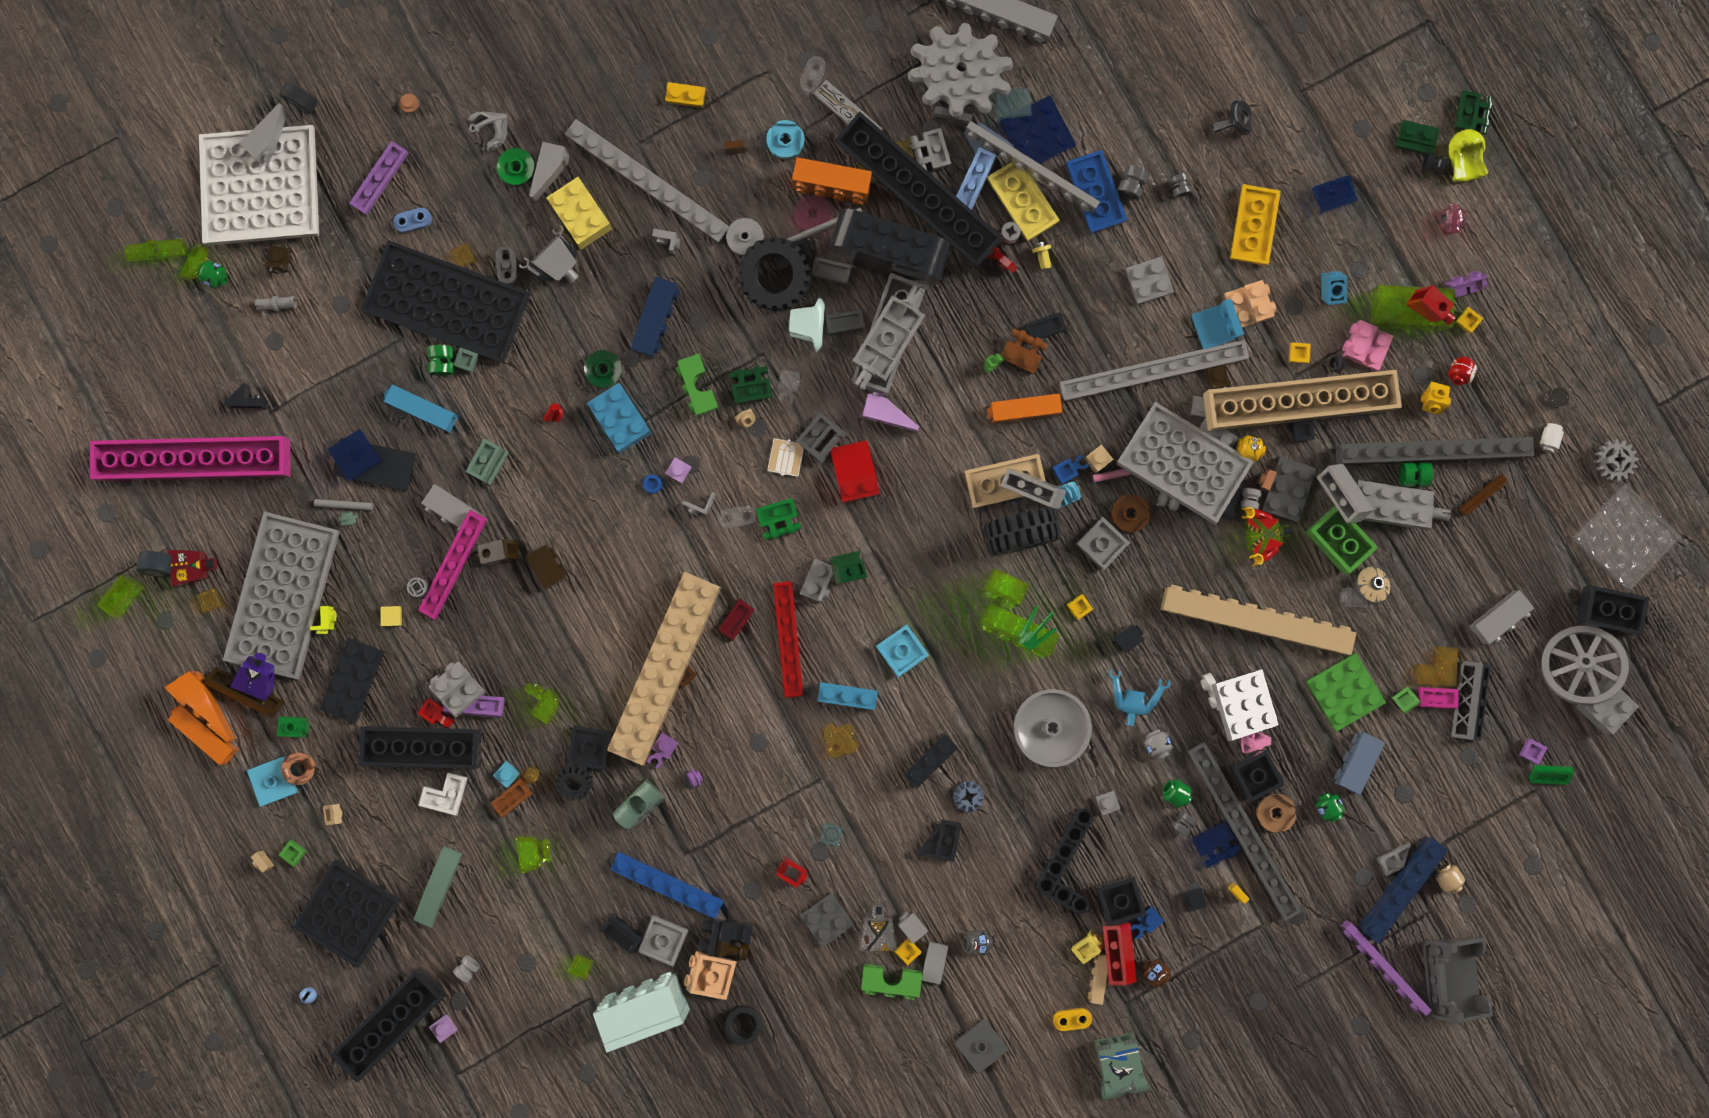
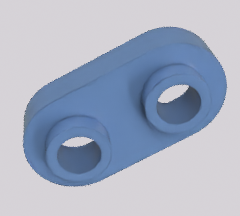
[393,208,432,233]

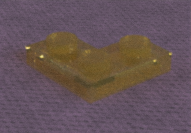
[1415,646,1458,686]

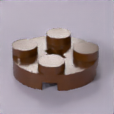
[1111,495,1150,533]

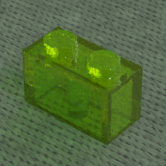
[97,574,145,618]

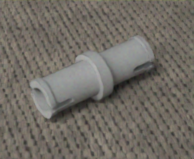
[255,296,297,311]

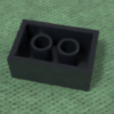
[1576,586,1650,636]

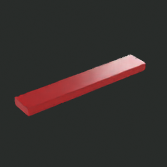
[773,581,804,698]

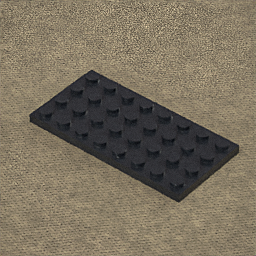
[360,240,531,364]

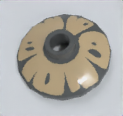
[1356,566,1390,604]

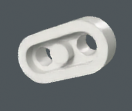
[1200,673,1219,711]

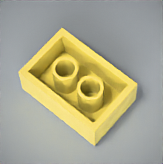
[546,177,612,250]

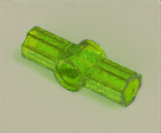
[124,238,187,262]

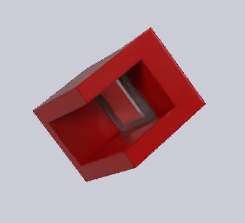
[776,856,808,888]

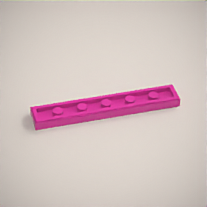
[418,510,488,620]

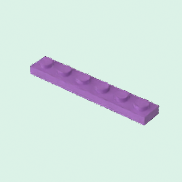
[1341,920,1432,1016]

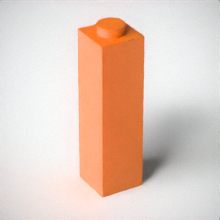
[987,394,1062,424]
[168,705,239,765]

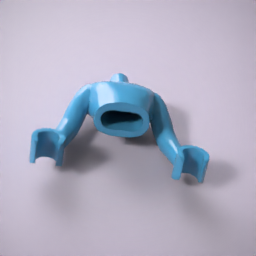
[1108,668,1171,726]

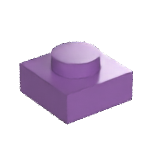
[1519,738,1548,765]

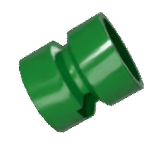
[428,345,453,376]
[1399,462,1433,487]

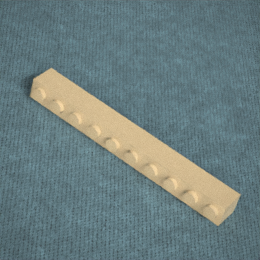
[1160,585,1356,655]

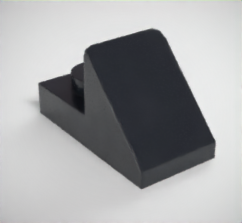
[224,383,269,409]

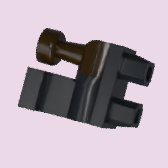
[698,918,753,961]

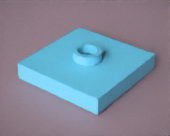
[876,624,929,677]
[247,756,298,807]

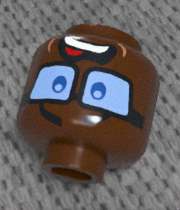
[1142,959,1172,988]

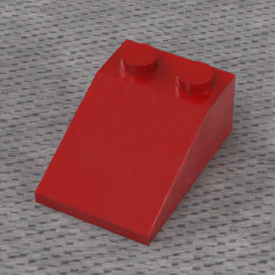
[831,440,880,504]

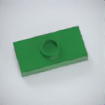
[1529,765,1574,785]

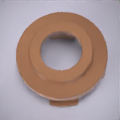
[281,752,315,785]

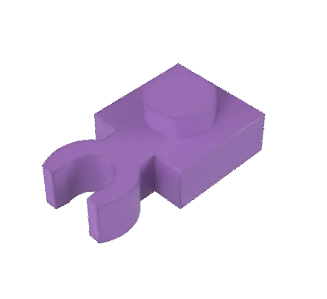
[647,732,679,769]

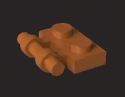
[1001,328,1048,374]

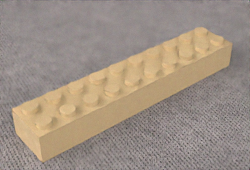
[1203,370,1402,431]
[607,572,721,765]

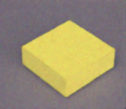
[381,606,402,626]

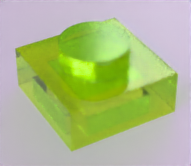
[568,953,594,980]

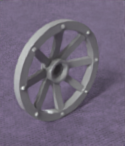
[1541,626,1629,705]

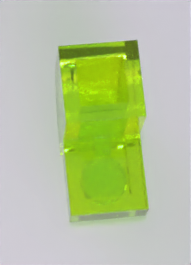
[524,683,559,725]

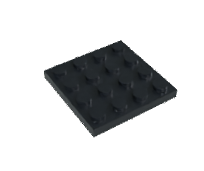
[293,859,401,968]

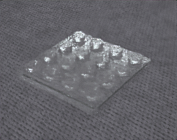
[1571,483,1682,591]

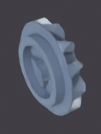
[953,781,984,812]

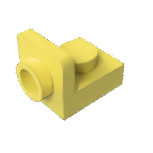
[1071,930,1104,964]

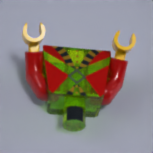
[1242,507,1292,567]

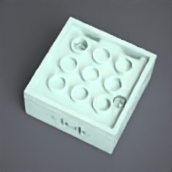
[593,972,690,1053]

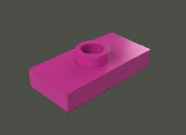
[1417,687,1458,709]

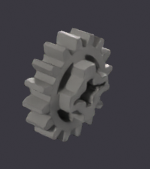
[1594,439,1639,482]

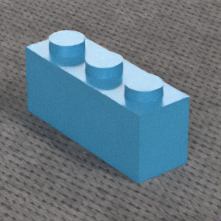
[818,682,878,710]

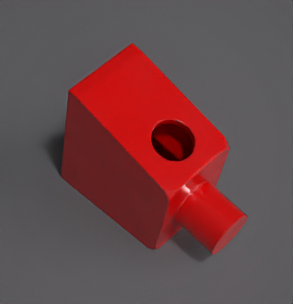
[1406,285,1456,325]

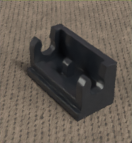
[600,913,644,954]

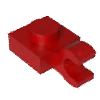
[988,248,1018,273]
[417,697,454,727]

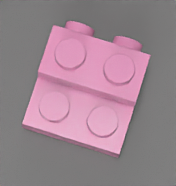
[1342,320,1393,372]

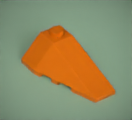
[165,671,236,742]

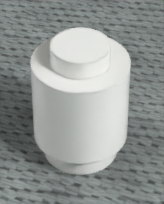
[1539,423,1564,453]

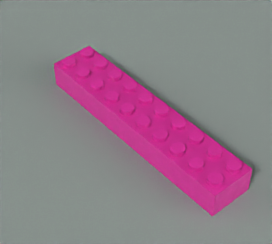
[90,436,290,482]

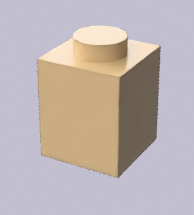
[1084,445,1113,474]

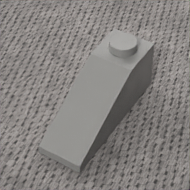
[239,103,288,165]
[529,142,569,202]

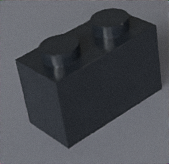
[1109,624,1144,654]

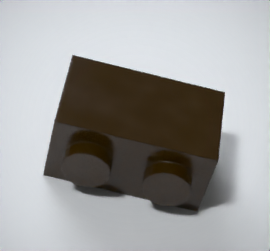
[526,545,568,590]

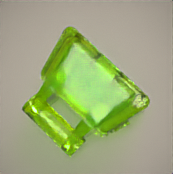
[516,836,552,874]

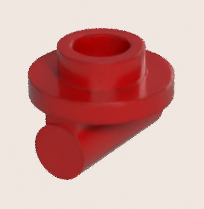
[543,403,563,422]

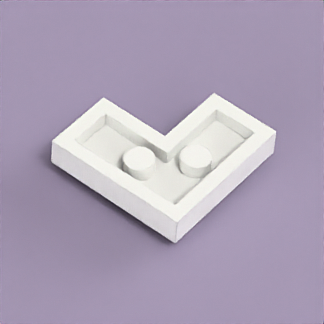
[418,773,468,815]

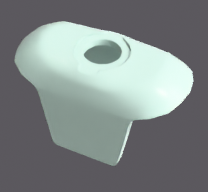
[789,297,825,352]

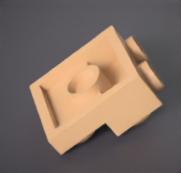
[1224,280,1276,328]
[684,951,736,1000]

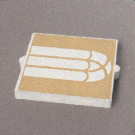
[767,438,804,477]

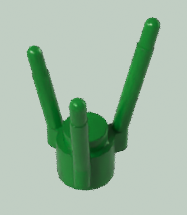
[1018,606,1057,650]

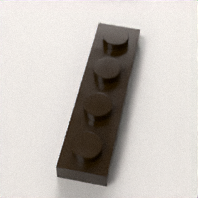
[204,667,284,718]

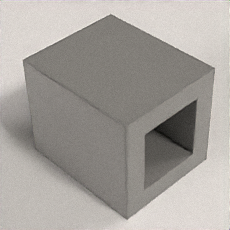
[898,911,928,944]

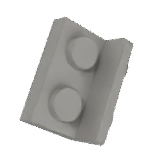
[800,559,835,603]

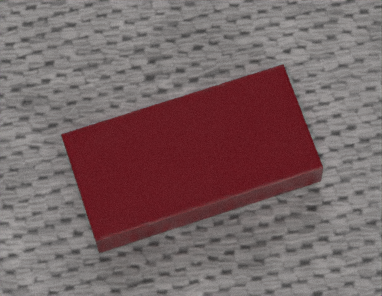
[718,599,755,641]

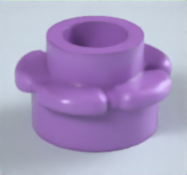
[686,769,703,787]

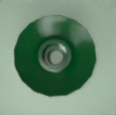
[584,350,622,388]

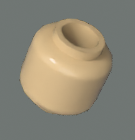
[1435,863,1465,894]

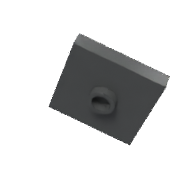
[954,1018,1009,1074]

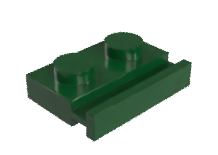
[1395,120,1440,155]
[829,551,868,585]

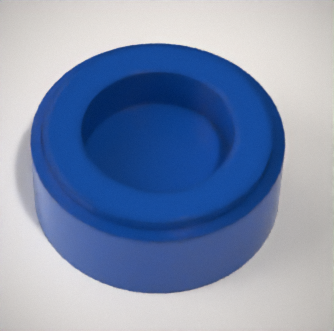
[643,474,662,494]

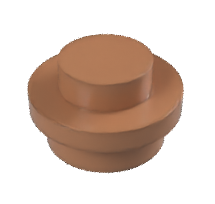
[399,94,419,113]

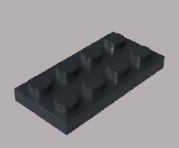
[319,638,385,723]

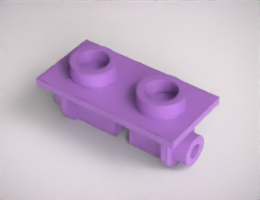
[1444,271,1489,298]

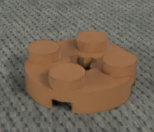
[1256,793,1296,832]

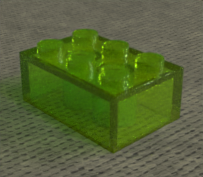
[980,568,1030,609]

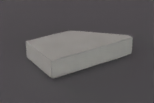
[1377,842,1411,876]

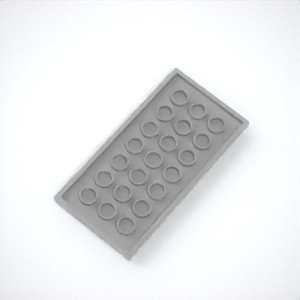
[223,512,340,679]

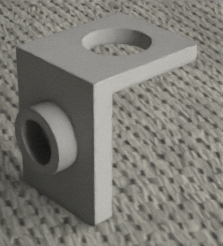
[682,492,716,516]

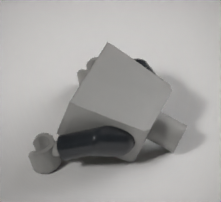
[519,225,578,284]

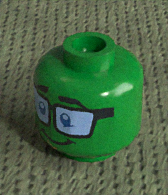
[197,261,228,289]
[1316,792,1345,822]

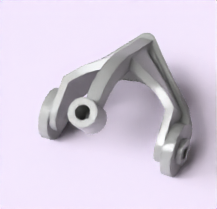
[468,111,507,152]

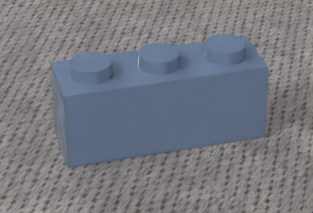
[1335,732,1385,795]

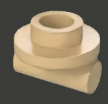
[734,408,755,428]

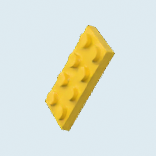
[1230,184,1281,266]

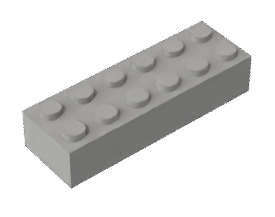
[852,273,926,397]

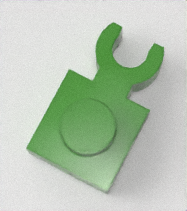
[983,353,1004,374]

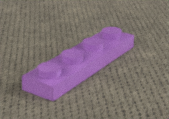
[349,141,409,215]

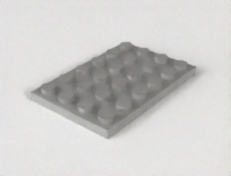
[1116,402,1254,525]

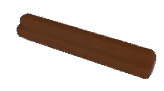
[1459,475,1508,516]

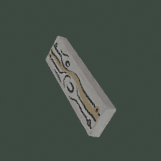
[814,80,883,131]

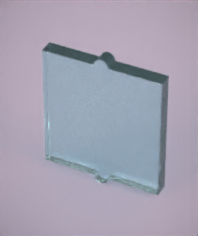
[996,88,1033,119]

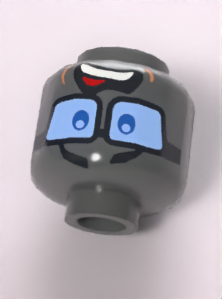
[963,930,993,956]

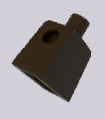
[470,539,520,565]

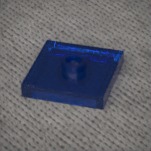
[327,429,382,482]

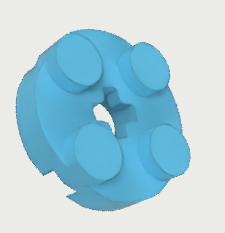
[767,120,805,159]

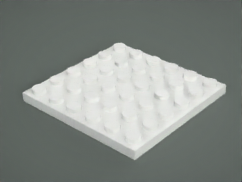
[199,125,319,246]

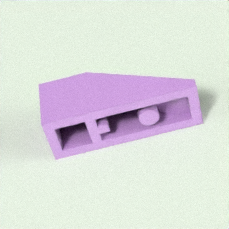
[862,392,919,432]

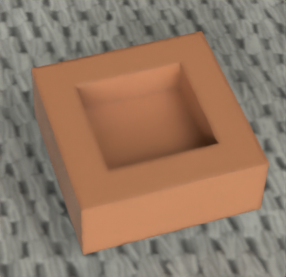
[1258,470,1277,492]

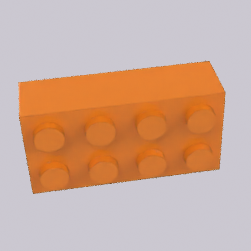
[792,157,872,205]

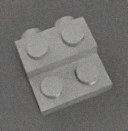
[428,661,486,718]

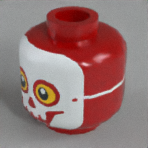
[1448,356,1477,386]

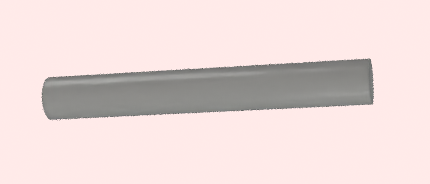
[314,499,373,511]

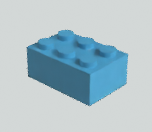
[587,383,652,454]

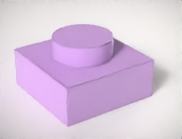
[665,457,692,484]
[429,1014,458,1043]

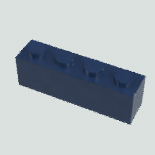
[631,276,680,358]

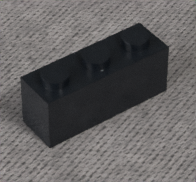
[903,733,958,789]

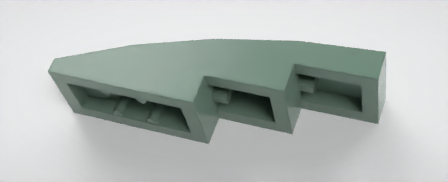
[414,846,462,928]

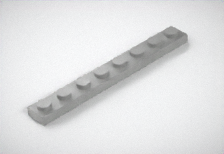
[965,121,1100,213]

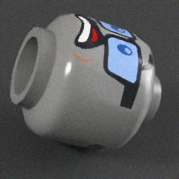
[1144,730,1173,760]

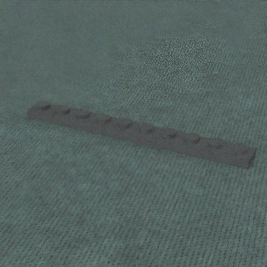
[1187,742,1302,921]

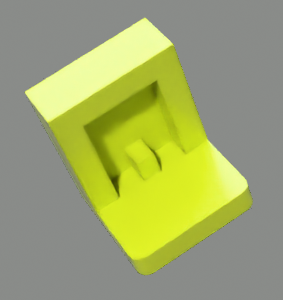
[310,606,337,634]

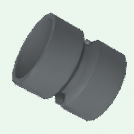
[1117,165,1149,200]

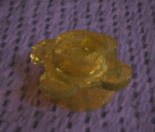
[523,764,540,784]

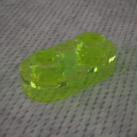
[180,244,208,281]

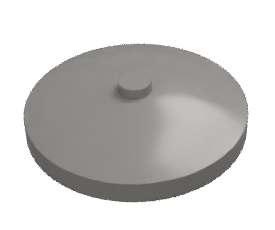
[1014,689,1092,767]

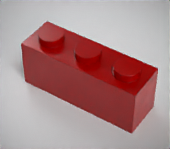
[1103,922,1137,985]

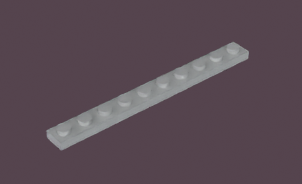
[565,119,729,243]
[1059,340,1249,402]

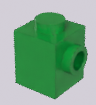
[277,716,309,737]

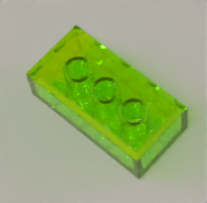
[1371,285,1455,331]
[977,602,1060,658]

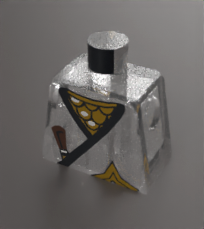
[859,905,897,951]

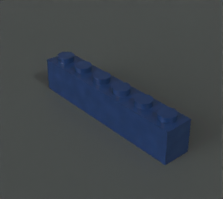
[1357,836,1448,944]

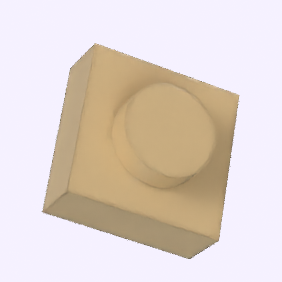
[323,804,342,825]
[251,851,274,873]

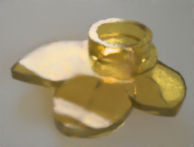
[823,723,860,758]

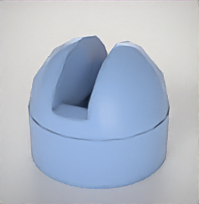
[299,987,317,1004]

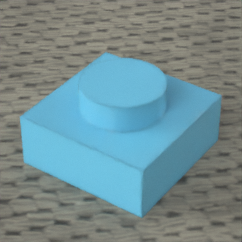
[493,761,521,788]

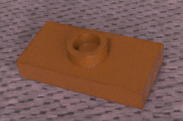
[490,779,533,818]

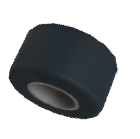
[136,551,171,578]

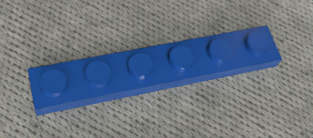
[610,851,724,919]

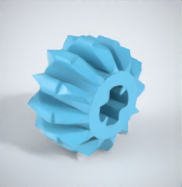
[1053,482,1081,509]

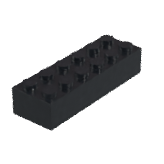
[359,726,482,769]
[330,967,448,1083]

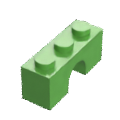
[676,354,719,417]
[861,964,922,1000]

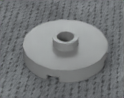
[726,218,764,256]

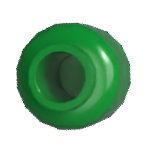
[1162,779,1192,808]

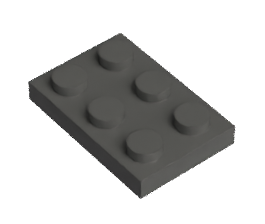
[1261,456,1316,523]

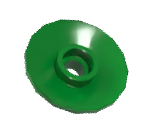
[497,148,535,185]

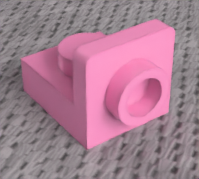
[1241,732,1271,754]

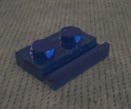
[1312,175,1358,214]

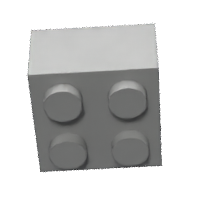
[1576,679,1639,734]

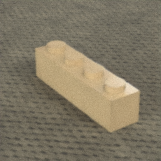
[1088,953,1108,1005]

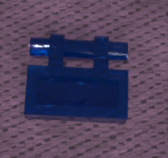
[1191,821,1241,869]

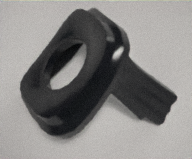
[1213,100,1252,135]

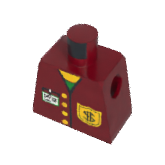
[168,550,217,587]

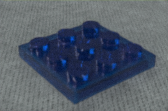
[1000,95,1076,164]

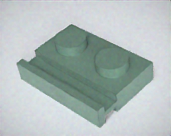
[465,438,510,485]

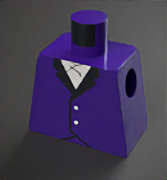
[230,653,275,701]

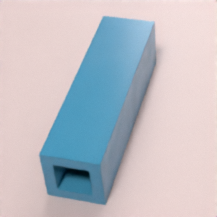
[384,384,458,433]

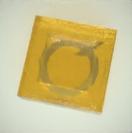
[450,243,476,267]
[196,588,223,613]

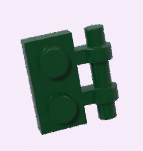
[1454,90,1493,135]
[730,366,773,404]

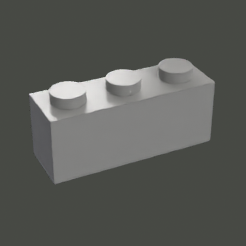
[1317,464,1374,524]
[1001,468,1066,508]
[422,484,486,531]
[1469,590,1534,645]

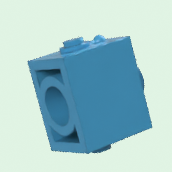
[1321,271,1347,305]

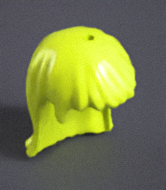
[1449,129,1488,182]

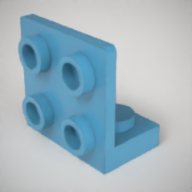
[1191,298,1244,349]

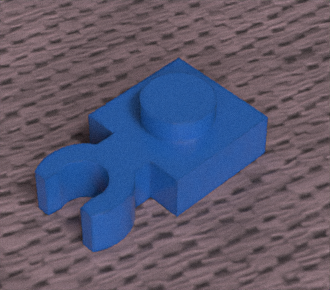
[1052,455,1089,485]
[1131,905,1164,939]

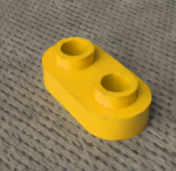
[1052,1008,1092,1031]

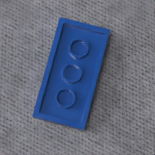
[1066,150,1127,234]

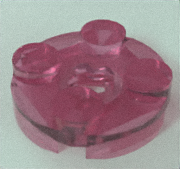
[794,195,832,231]

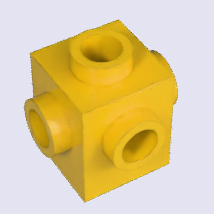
[1421,382,1451,415]

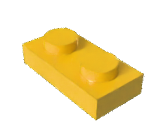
[665,82,706,108]

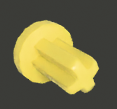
[1032,242,1051,269]

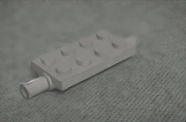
[852,285,925,390]
[1333,480,1451,530]

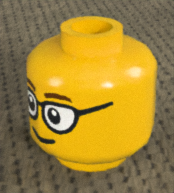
[1236,435,1266,462]

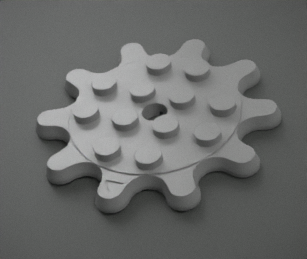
[908,23,1013,117]

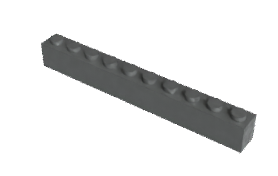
[1335,437,1534,466]

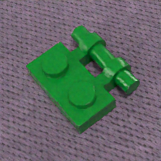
[756,498,802,540]

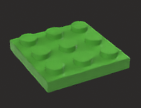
[1305,653,1386,732]

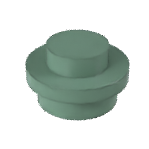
[338,511,357,525]

